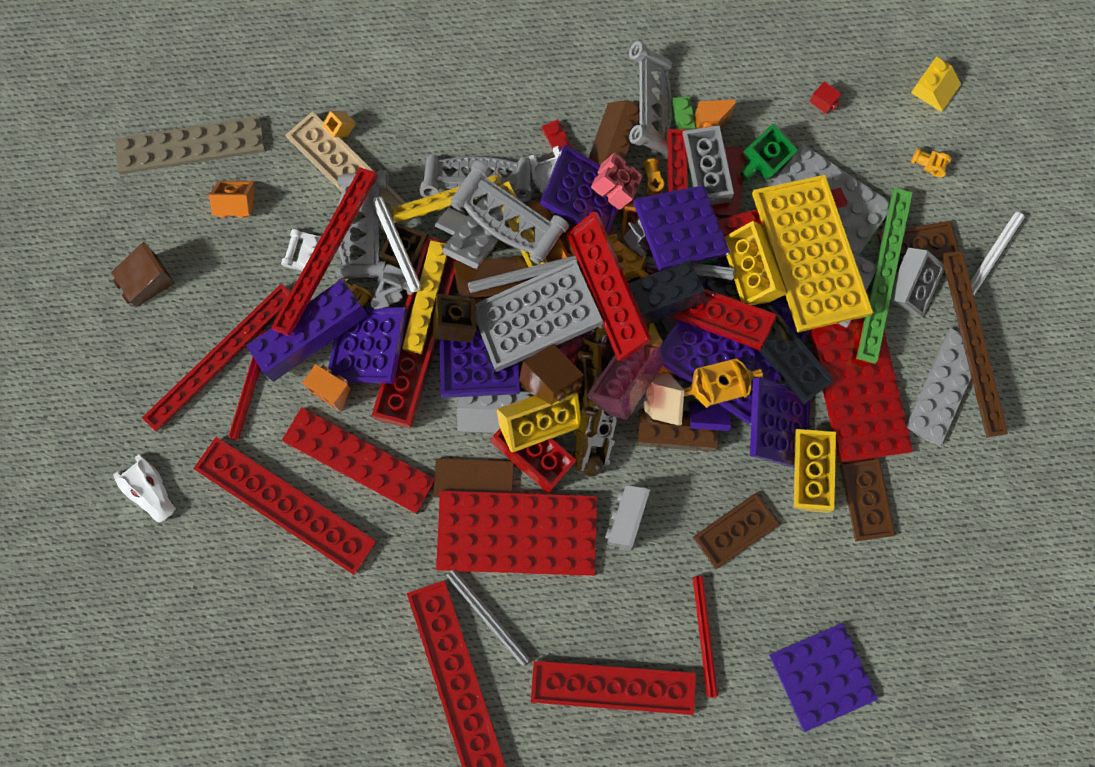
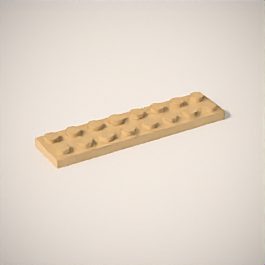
[286,111,406,235]

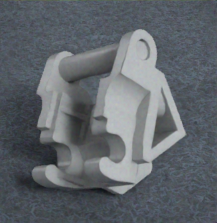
[623,219,650,257]
[371,264,412,309]

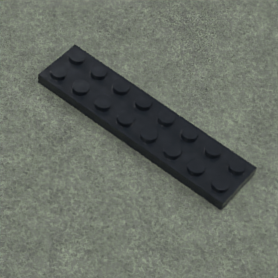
[705,266,834,404]

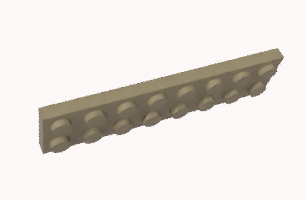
[115,116,265,175]

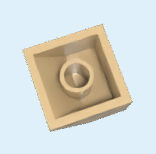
[643,373,684,425]

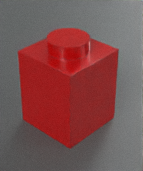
[809,81,841,114]

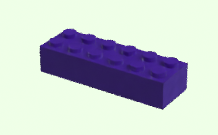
[246,279,368,382]

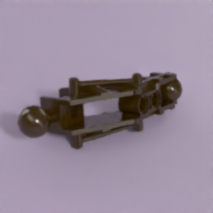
[572,325,628,477]

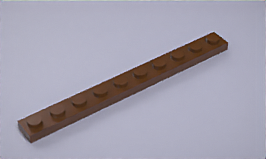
[942,251,1008,438]

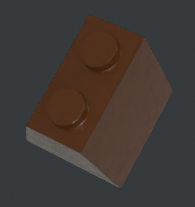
[111,242,175,307]
[519,344,584,405]

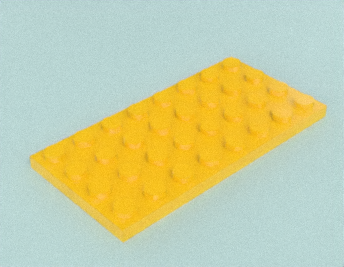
[752,175,873,332]

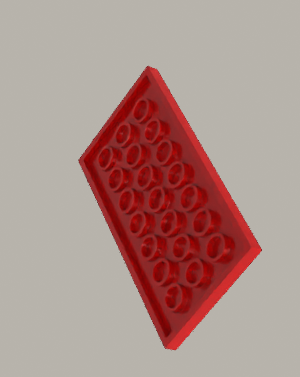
[810,317,913,463]
[436,491,597,576]

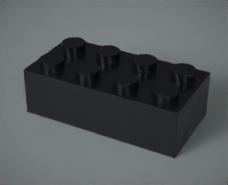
[628,260,705,325]

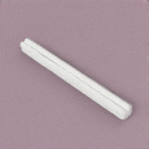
[373,196,421,293]
[970,212,1024,295]

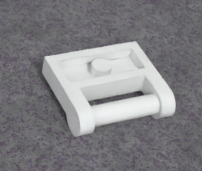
[281,229,321,271]

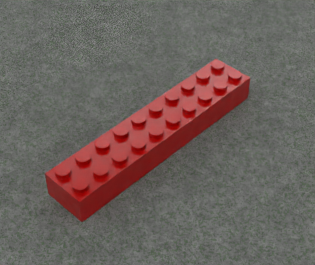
[372,237,460,430]

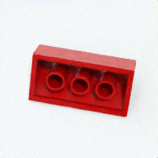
[490,429,577,493]

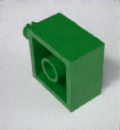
[739,124,798,181]

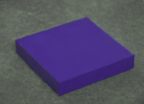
[689,401,731,431]

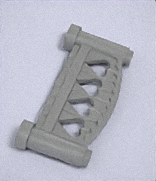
[629,41,672,154]
[420,154,532,202]
[450,161,570,264]
[337,170,389,279]

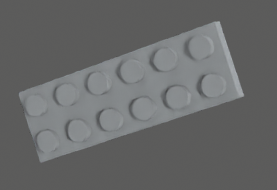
[442,194,525,269]
[906,328,971,446]

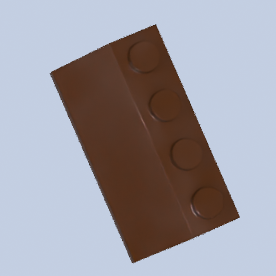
[588,100,640,165]
[637,408,718,452]

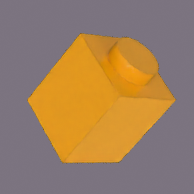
[322,111,356,138]

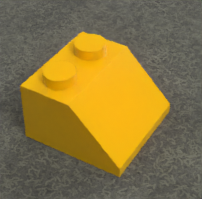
[911,56,961,112]

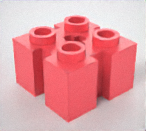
[591,152,643,210]

